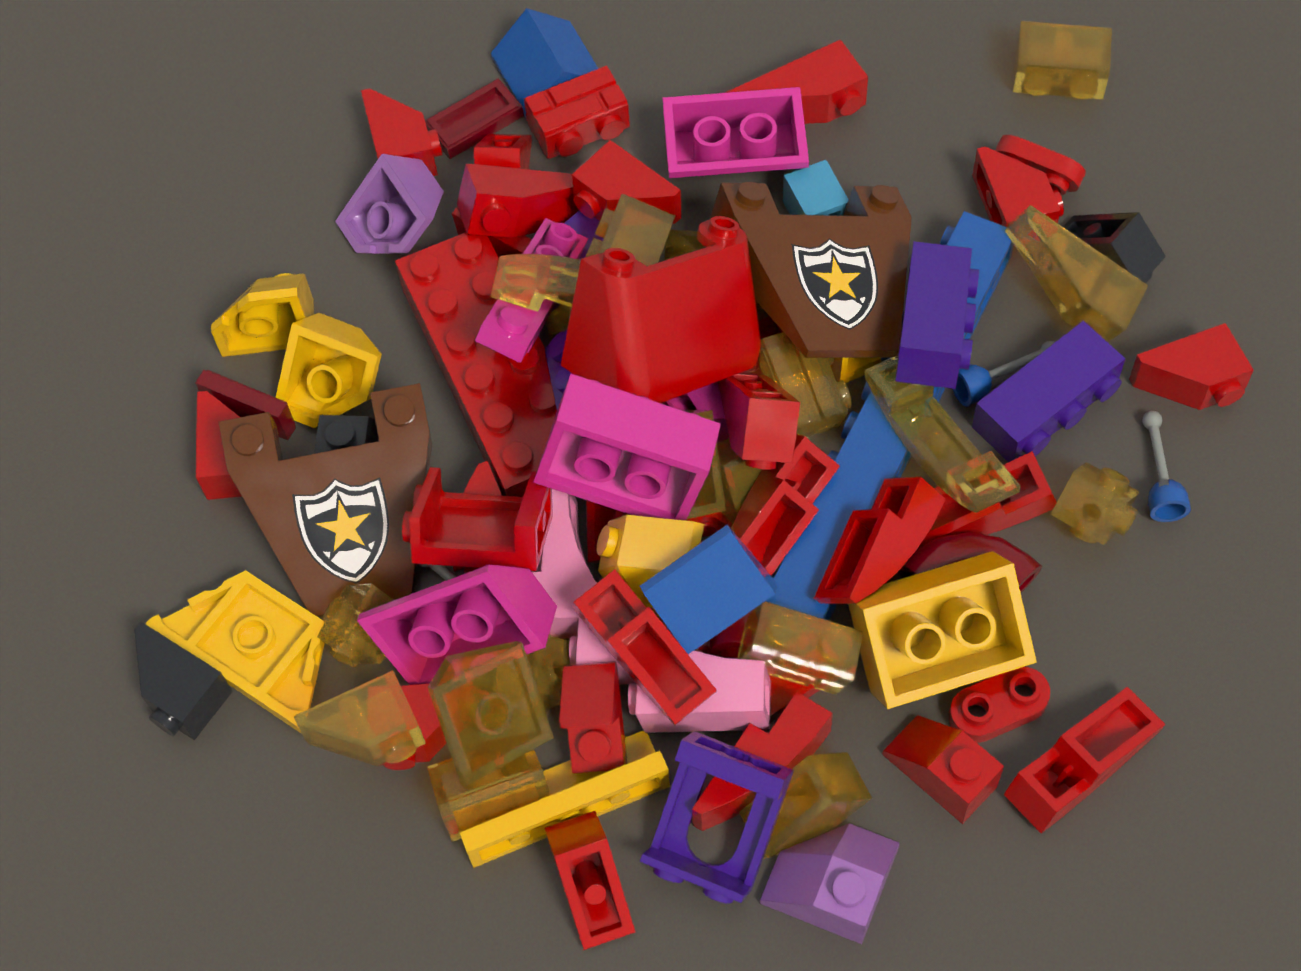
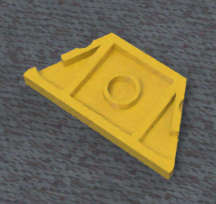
[146,570,328,733]

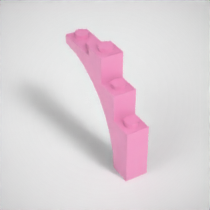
[532,489,771,733]

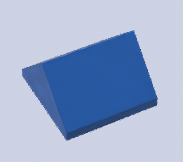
[491,8,598,120]
[640,525,777,654]

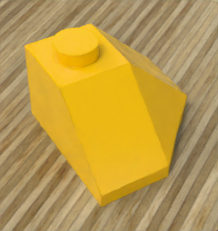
[211,273,314,357]
[275,313,382,428]
[597,515,704,627]

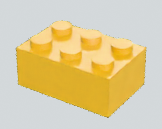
[848,551,1037,709]

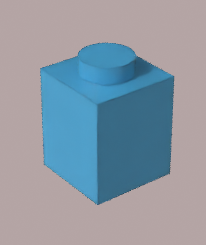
[783,160,849,216]

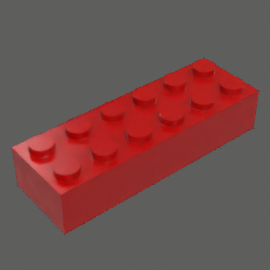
[395,232,557,497]

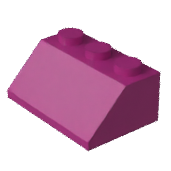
[663,87,809,178]
[533,374,721,521]
[357,564,557,685]

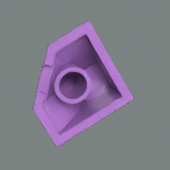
[335,154,444,254]
[760,823,900,944]

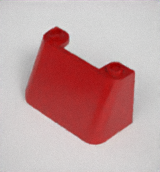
[561,216,761,403]

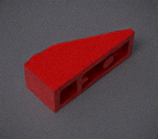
[725,39,868,124]
[457,163,579,238]
[718,373,800,469]

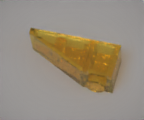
[1005,205,1148,342]

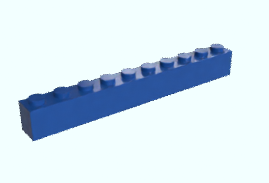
[762,211,1017,646]

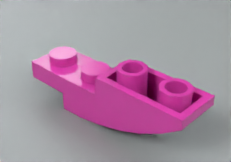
[475,218,588,363]

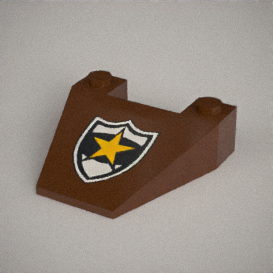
[710,182,912,358]
[219,383,432,617]

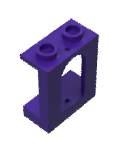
[640,731,794,904]

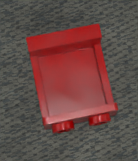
[402,467,553,571]

